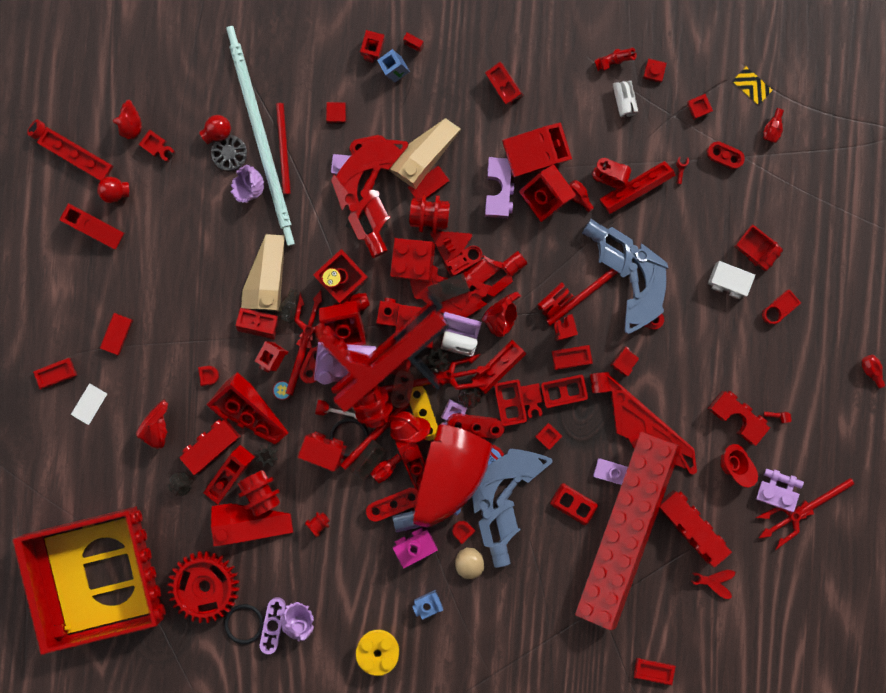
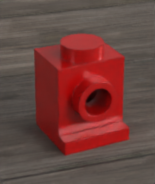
[360,30,385,62]
[376,298,399,327]
[255,341,289,373]

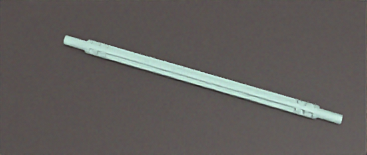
[226,26,295,246]

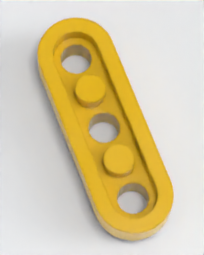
[407,386,438,440]

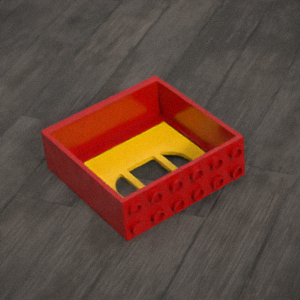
[13,506,166,654]

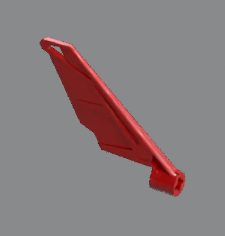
[590,372,697,474]

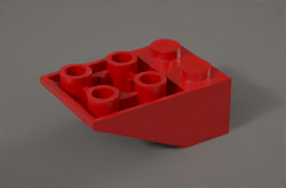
[502,122,572,177]

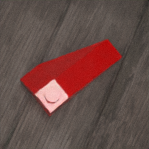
[207,372,288,444]
[211,503,293,546]

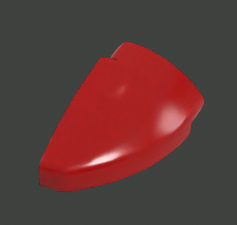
[413,424,493,527]

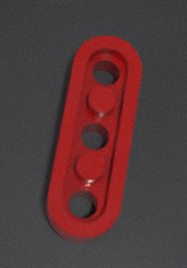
[447,413,504,439]
[366,487,419,522]

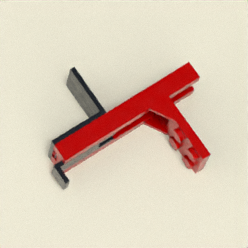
[315,290,449,412]

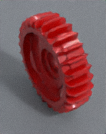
[168,551,240,623]

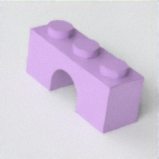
[485,157,514,218]

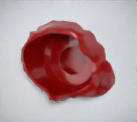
[113,99,142,139]

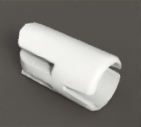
[613,81,638,117]
[441,331,477,357]

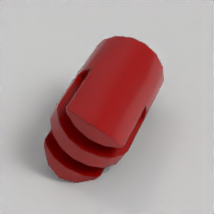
[537,282,574,318]

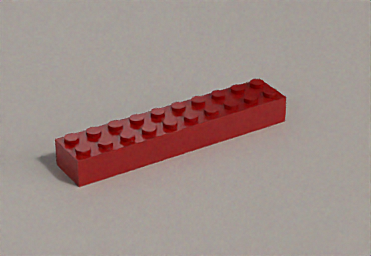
[575,432,682,630]

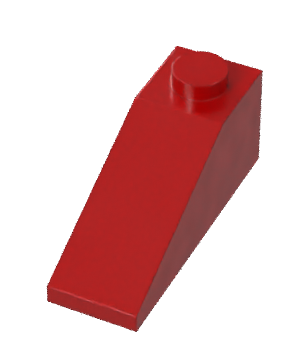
[203,445,255,504]

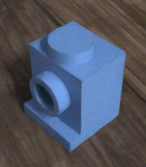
[412,590,443,619]

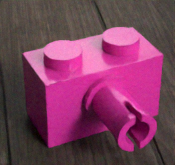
[393,527,438,569]

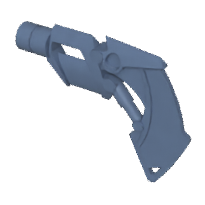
[582,219,668,334]
[472,449,553,567]

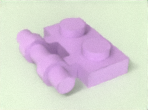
[755,469,804,513]

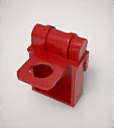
[734,224,783,271]

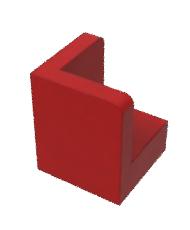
[611,347,639,377]

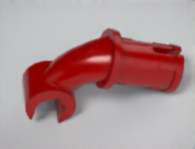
[594,48,637,71]

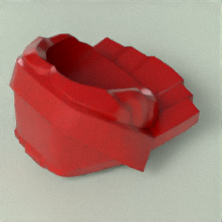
[482,292,521,337]
[136,399,168,449]

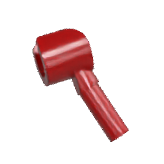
[676,156,689,185]
[764,412,792,423]

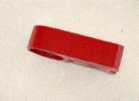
[444,246,482,277]

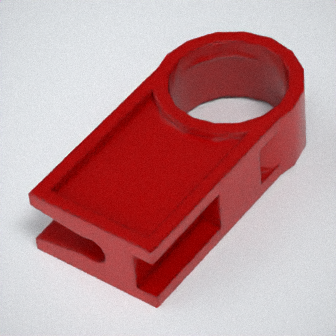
[762,289,801,324]

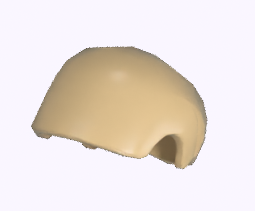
[455,548,484,579]

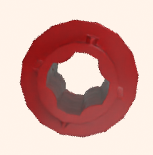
[409,194,450,234]
[352,384,393,428]
[238,470,280,516]

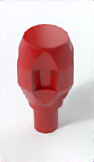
[763,108,784,143]
[569,180,594,212]
[344,293,370,311]
[862,355,885,388]
[371,453,402,483]

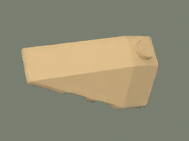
[388,118,461,189]
[241,234,285,312]

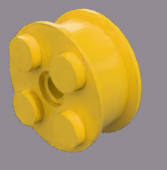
[356,630,399,676]

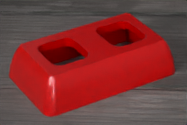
[541,375,588,408]
[494,379,527,426]
[550,483,598,526]

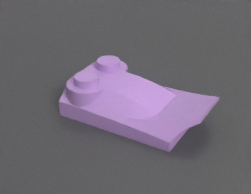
[314,342,376,385]

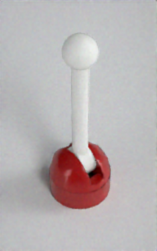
[315,399,357,419]

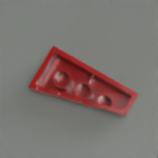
[659,490,732,568]

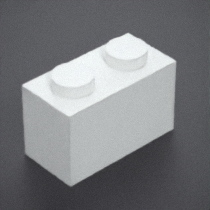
[708,261,755,299]

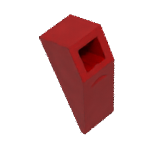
[59,203,125,250]
[395,440,426,490]

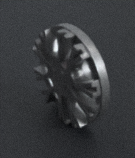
[211,135,247,171]

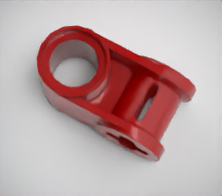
[592,158,631,190]

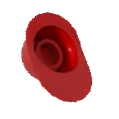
[389,411,431,443]
[720,444,758,488]

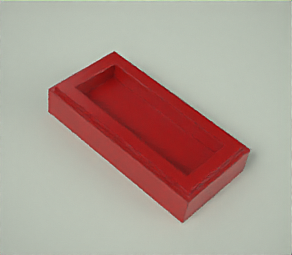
[408,165,450,198]
[100,313,133,355]
[551,345,593,370]
[33,358,77,390]
[633,658,676,685]

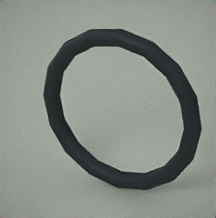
[330,418,369,457]
[224,604,264,644]

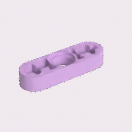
[260,597,286,654]

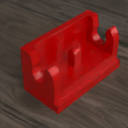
[485,62,524,105]
[235,308,278,339]
[554,314,578,341]

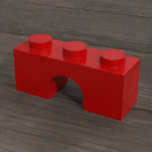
[707,391,770,446]

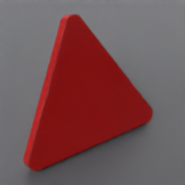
[430,231,472,263]

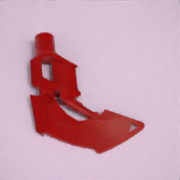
[331,140,409,258]
[410,251,528,317]

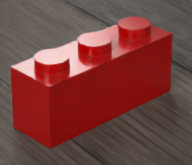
[179,419,241,475]

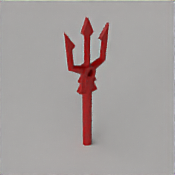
[285,290,337,396]
[383,354,491,393]
[755,478,855,551]

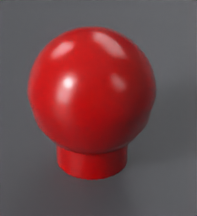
[199,115,231,144]
[97,176,129,203]

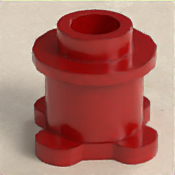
[305,512,330,537]

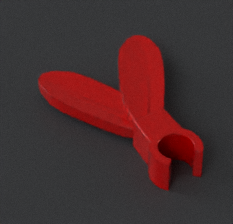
[691,569,735,599]

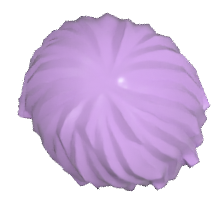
[231,165,264,203]
[281,602,314,641]

